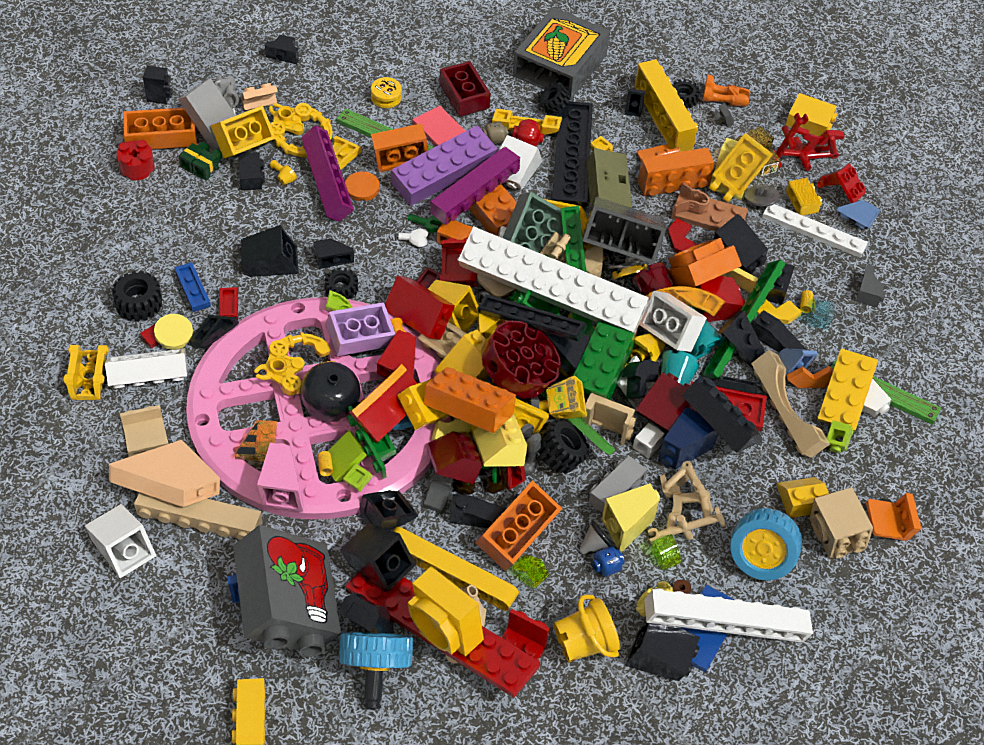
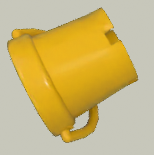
[553,594,620,663]

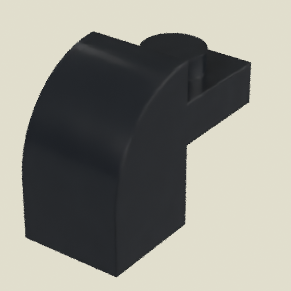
[622,360,659,400]

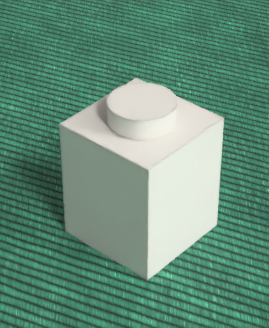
[633,423,665,459]

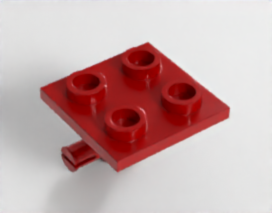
[817,163,866,203]

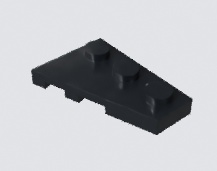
[717,310,765,367]

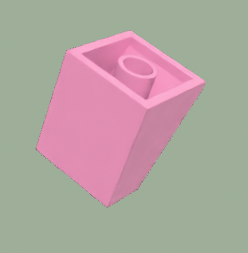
[257,443,304,512]

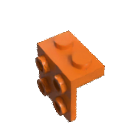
[866,493,921,541]

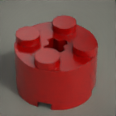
[116,139,155,180]

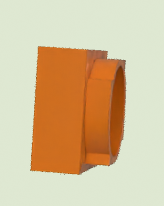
[667,238,742,287]

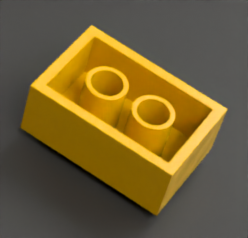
[210,105,276,158]

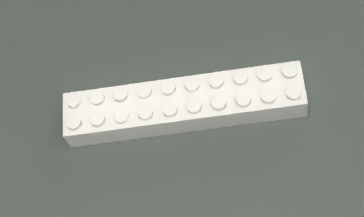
[458,226,649,333]

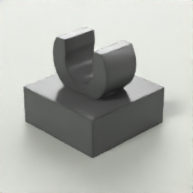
[713,103,734,127]

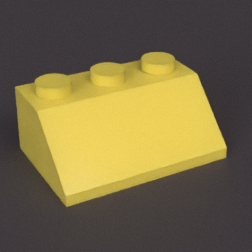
[473,415,527,466]

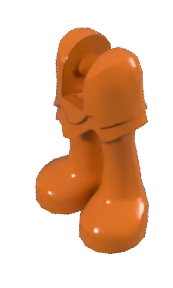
[702,74,750,107]

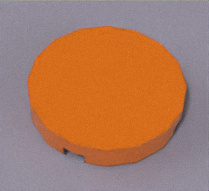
[345,171,380,201]

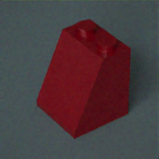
[636,372,690,432]

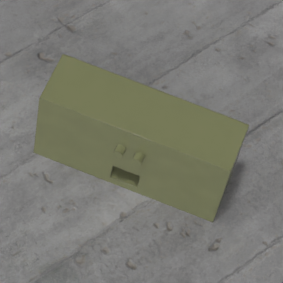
[586,148,632,208]

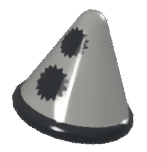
[579,521,614,554]

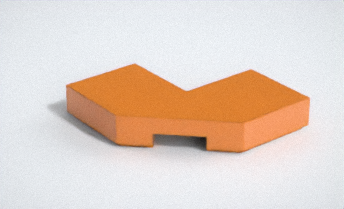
[787,366,834,388]

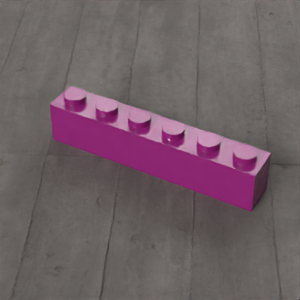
[301,125,354,222]
[430,146,520,225]

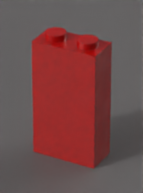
[385,275,455,340]

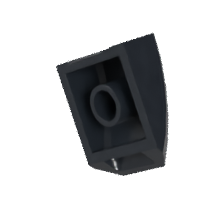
[359,490,418,530]
[338,593,394,634]

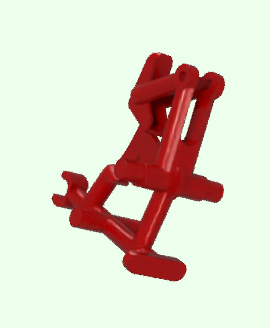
[770,113,845,171]

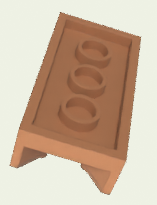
[671,182,748,231]

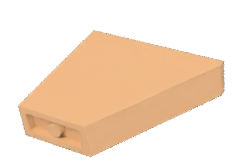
[109,440,220,507]

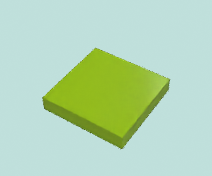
[324,430,367,482]

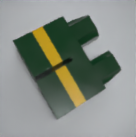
[178,142,222,181]

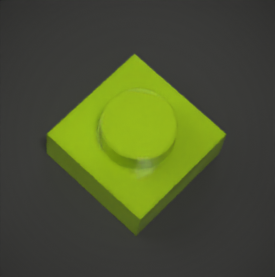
[343,464,373,492]

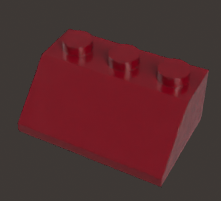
[426,431,483,484]

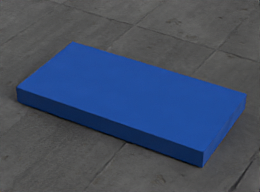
[681,585,735,673]

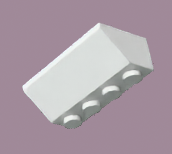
[105,348,188,388]

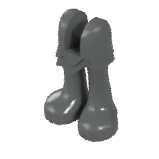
[521,424,541,476]

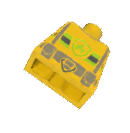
[539,376,587,420]

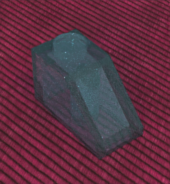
[810,297,834,330]

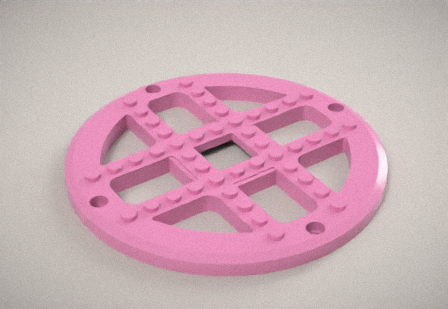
[186,297,451,520]

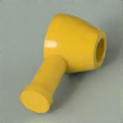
[270,160,297,185]

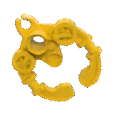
[269,103,333,157]
[254,332,335,396]

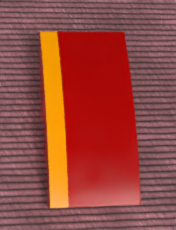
[350,364,418,443]

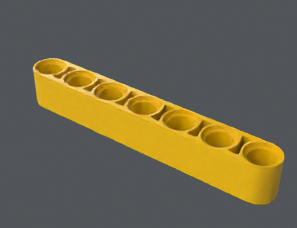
[393,527,519,611]

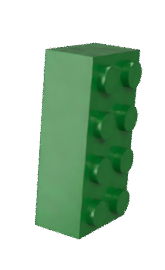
[573,322,635,401]

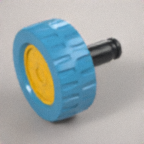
[730,508,802,580]
[339,632,413,709]

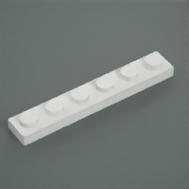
[762,204,868,258]

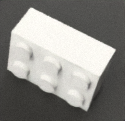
[639,291,707,352]

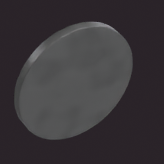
[745,185,780,206]

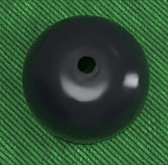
[300,362,361,422]

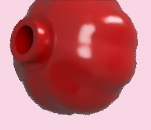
[512,119,544,147]

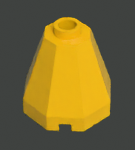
[626,333,666,365]

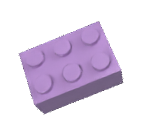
[326,302,395,356]

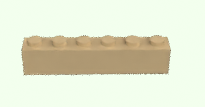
[134,492,262,540]

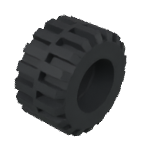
[112,271,163,322]
[537,419,589,474]

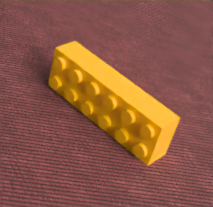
[634,59,698,152]

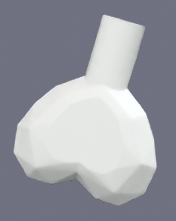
[398,228,428,247]

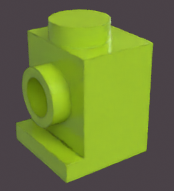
[827,421,854,453]

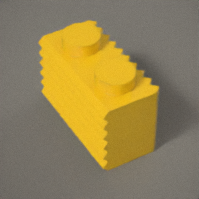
[786,177,822,215]

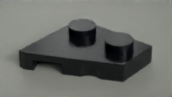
[189,315,239,348]

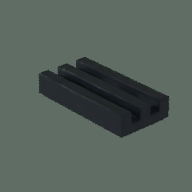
[718,376,757,394]

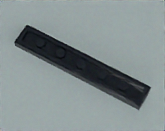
[477,294,587,341]

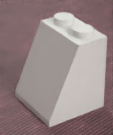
[500,135,542,190]
[85,504,156,578]

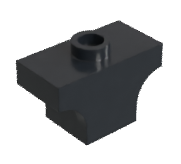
[265,34,299,65]

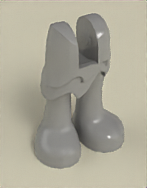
[214,75,239,109]

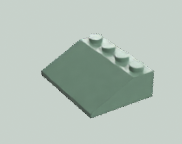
[502,192,564,253]

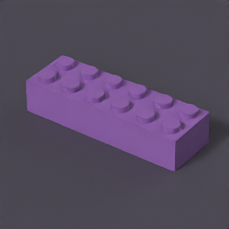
[391,125,498,206]

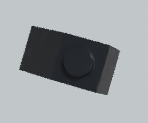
[624,88,645,117]
[313,238,354,269]

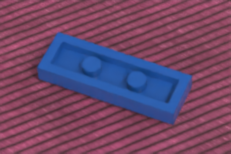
[174,262,211,312]

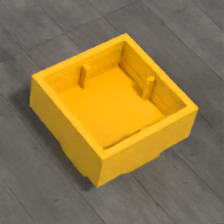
[408,566,484,657]

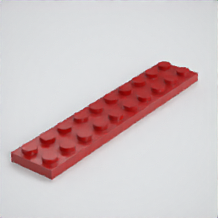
[345,572,540,698]

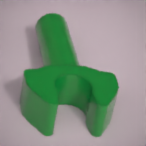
[408,213,441,233]

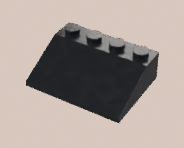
[682,376,763,453]

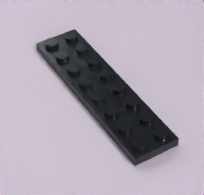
[552,101,593,207]

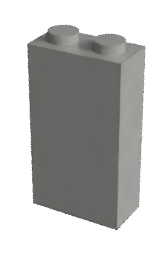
[178,78,236,150]

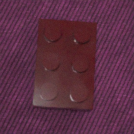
[439,61,491,117]

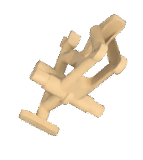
[648,461,726,545]

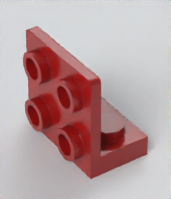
[501,609,550,661]

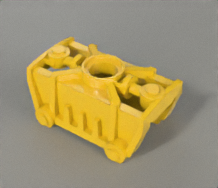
[63,345,109,400]

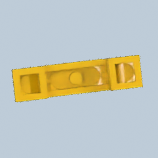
[492,109,562,135]

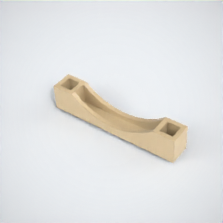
[751,350,830,458]

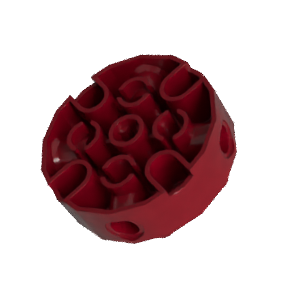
[482,321,560,399]

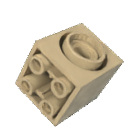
[809,487,873,559]

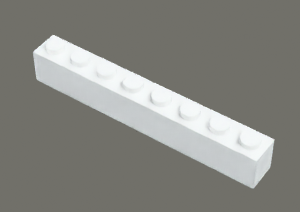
[644,589,813,642]

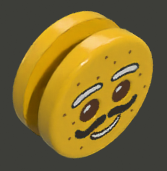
[371,77,402,108]

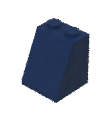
[658,407,718,470]

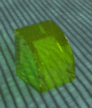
[651,534,681,571]
[512,554,549,588]

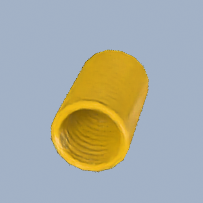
[800,290,813,313]
[318,451,333,476]

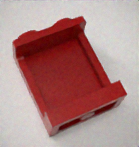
[440,237,479,287]

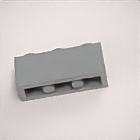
[589,456,648,513]

